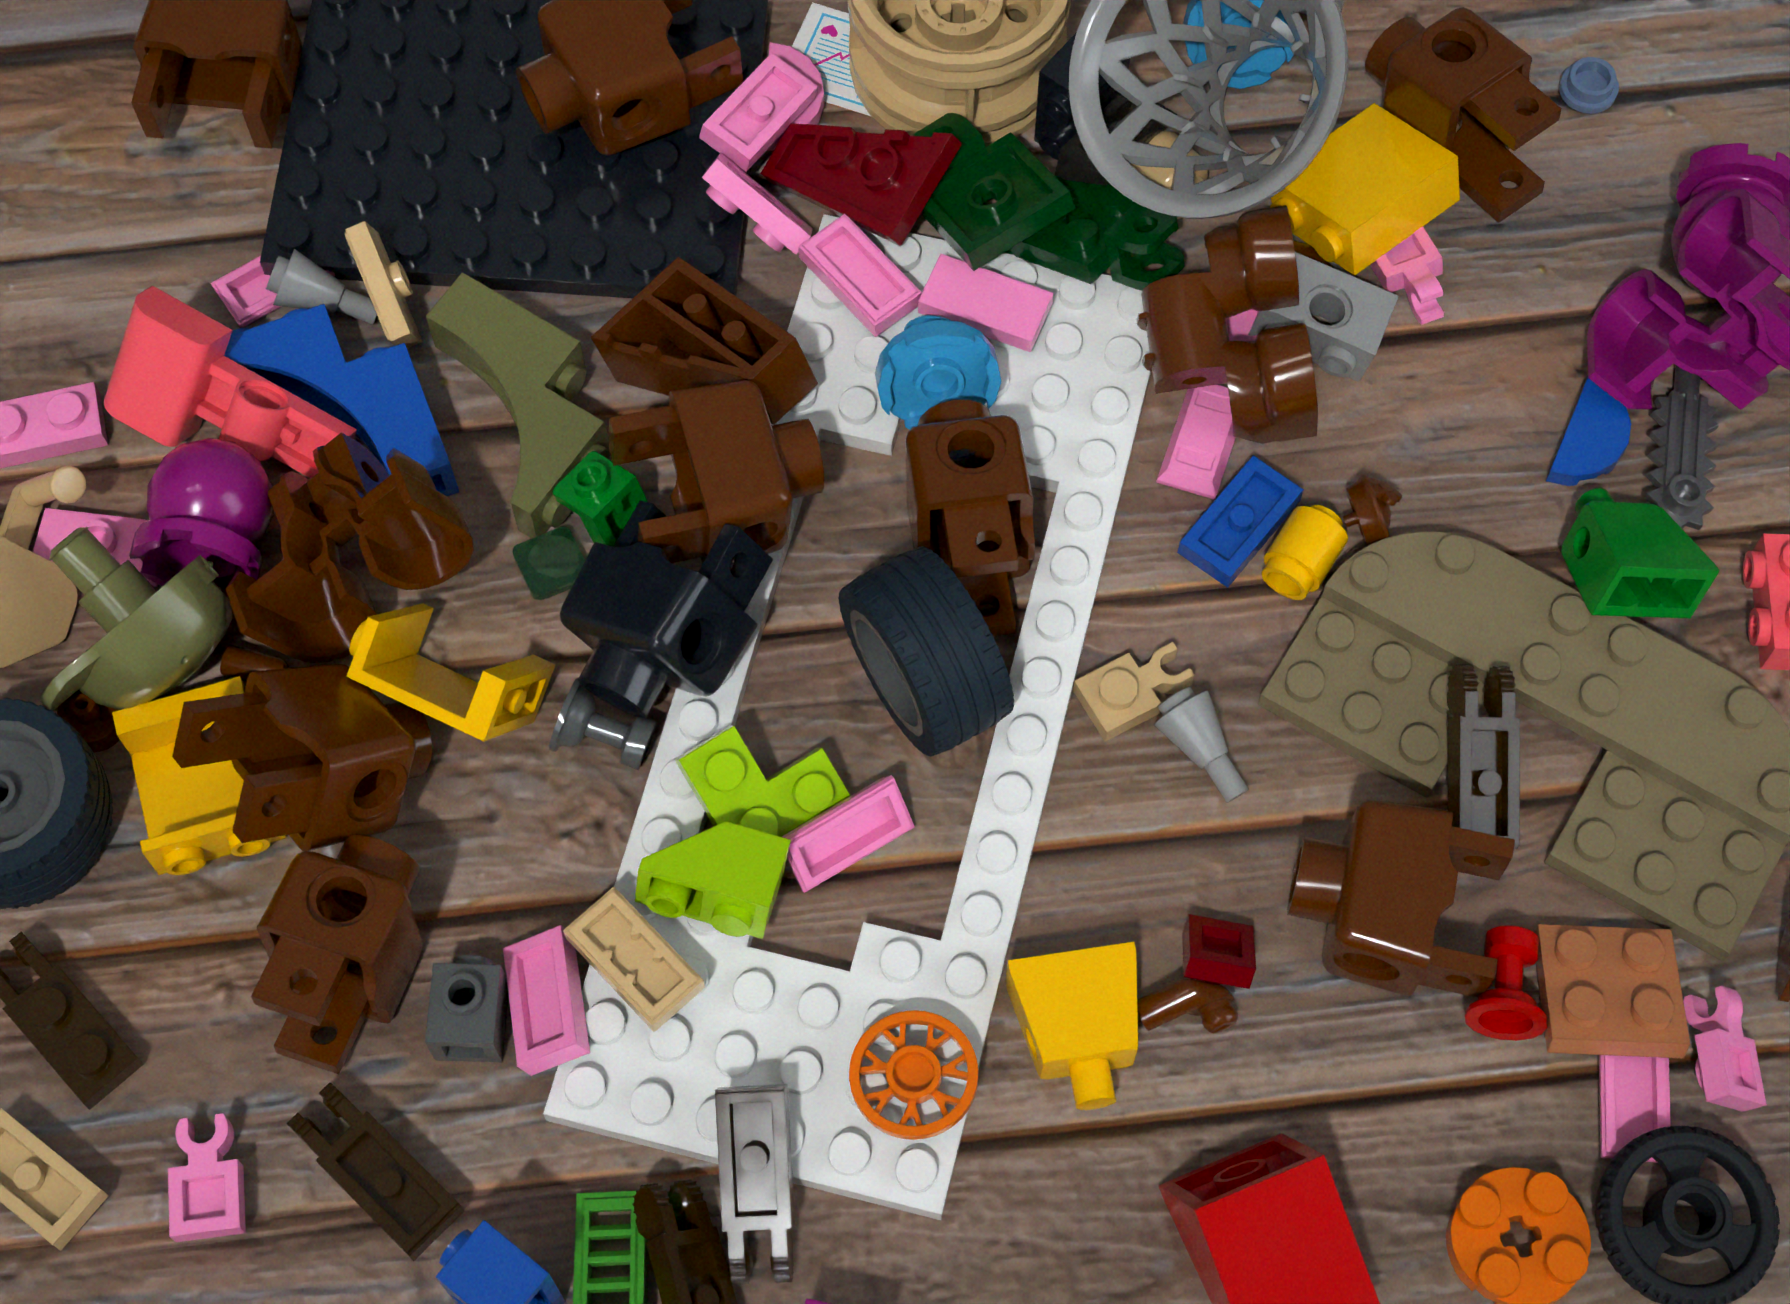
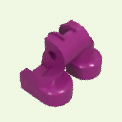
[1587,189,1790,410]

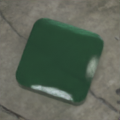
[512,526,585,600]

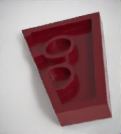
[760,123,962,247]

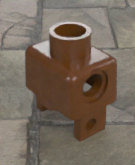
[131,0,303,149]
[609,380,824,564]
[1287,800,1515,998]
[251,835,423,1074]

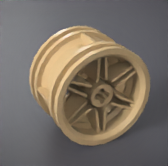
[847,0,1071,147]

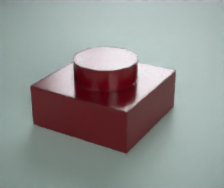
[1182,914,1256,989]

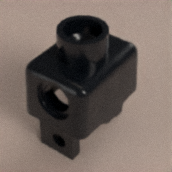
[560,500,773,718]

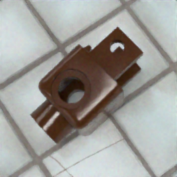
[516,0,743,156]
[1365,7,1562,223]
[905,400,1035,636]
[172,664,432,851]

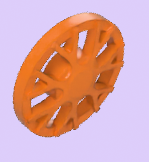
[849,1010,978,1140]

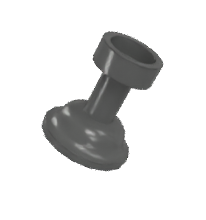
[549,678,657,770]

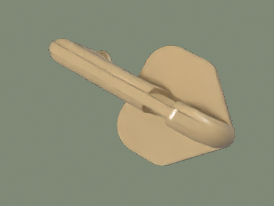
[0,466,86,669]

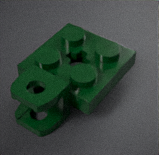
[913,113,1076,271]
[1004,164,1185,291]

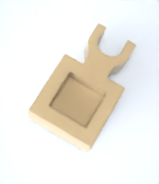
[1073,642,1195,742]

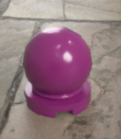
[1670,143,1790,299]
[129,438,274,598]

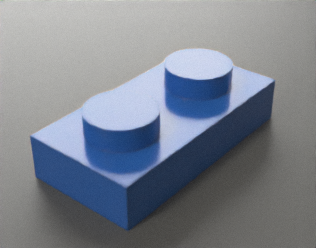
[1177,455,1304,588]

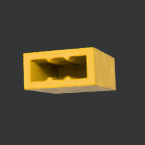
[1270,103,1460,276]

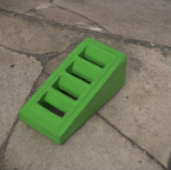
[573,1191,648,1304]

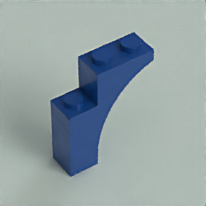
[224,304,459,496]

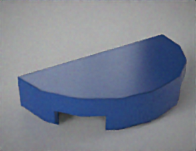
[1546,377,1631,486]

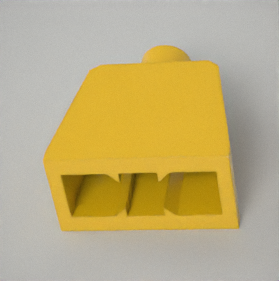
[1005,941,1138,1110]

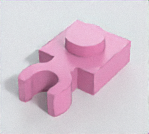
[168,1113,246,1242]

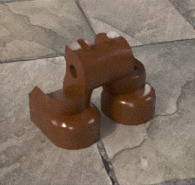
[1136,205,1318,444]
[225,432,474,663]

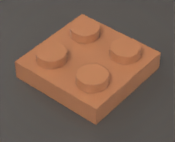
[1535,924,1690,1058]

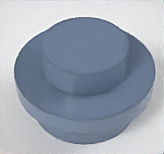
[1559,57,1619,114]

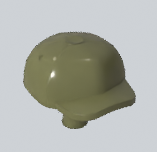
[39,527,234,711]

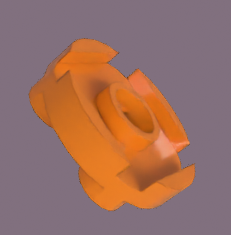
[1446,1167,1591,1304]

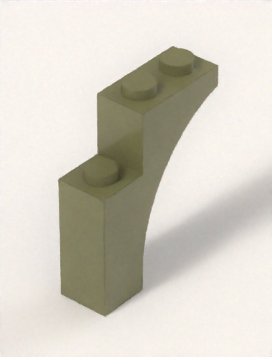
[426,272,610,542]

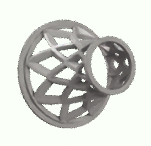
[1069,0,1348,219]

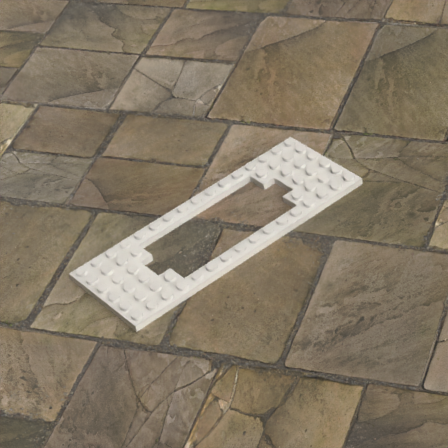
[543,214,1151,1220]

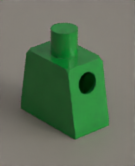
[1561,488,1720,619]

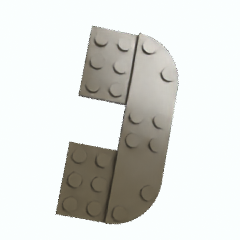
[1258,531,1790,961]

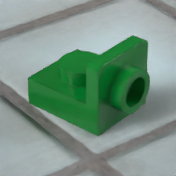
[552,451,648,547]

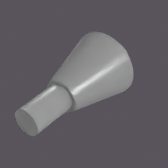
[266,249,377,325]
[1154,687,1249,803]

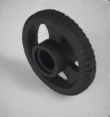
[1595,1126,1780,1304]

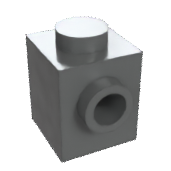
[425,955,509,1063]

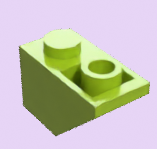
[635,821,791,939]

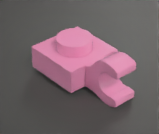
[1370,226,1444,325]
[1683,986,1767,1112]

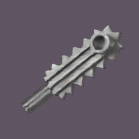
[1644,366,1719,530]

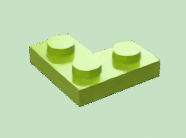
[674,726,850,837]

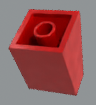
[1158,1133,1380,1304]

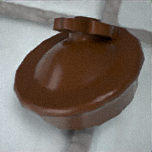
[1342,474,1402,546]

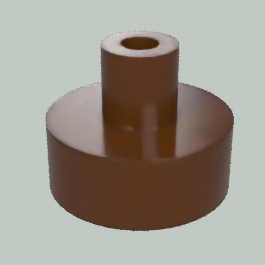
[57,690,120,753]

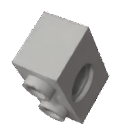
[1248,252,1399,382]

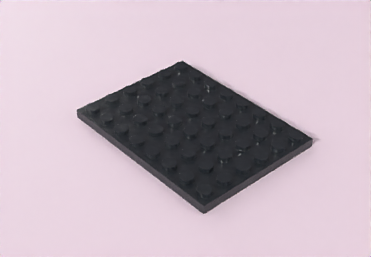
[260,0,769,298]

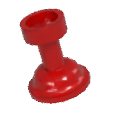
[1465,925,1547,1041]

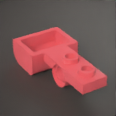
[103,286,357,479]

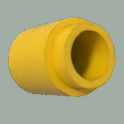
[1262,505,1348,600]

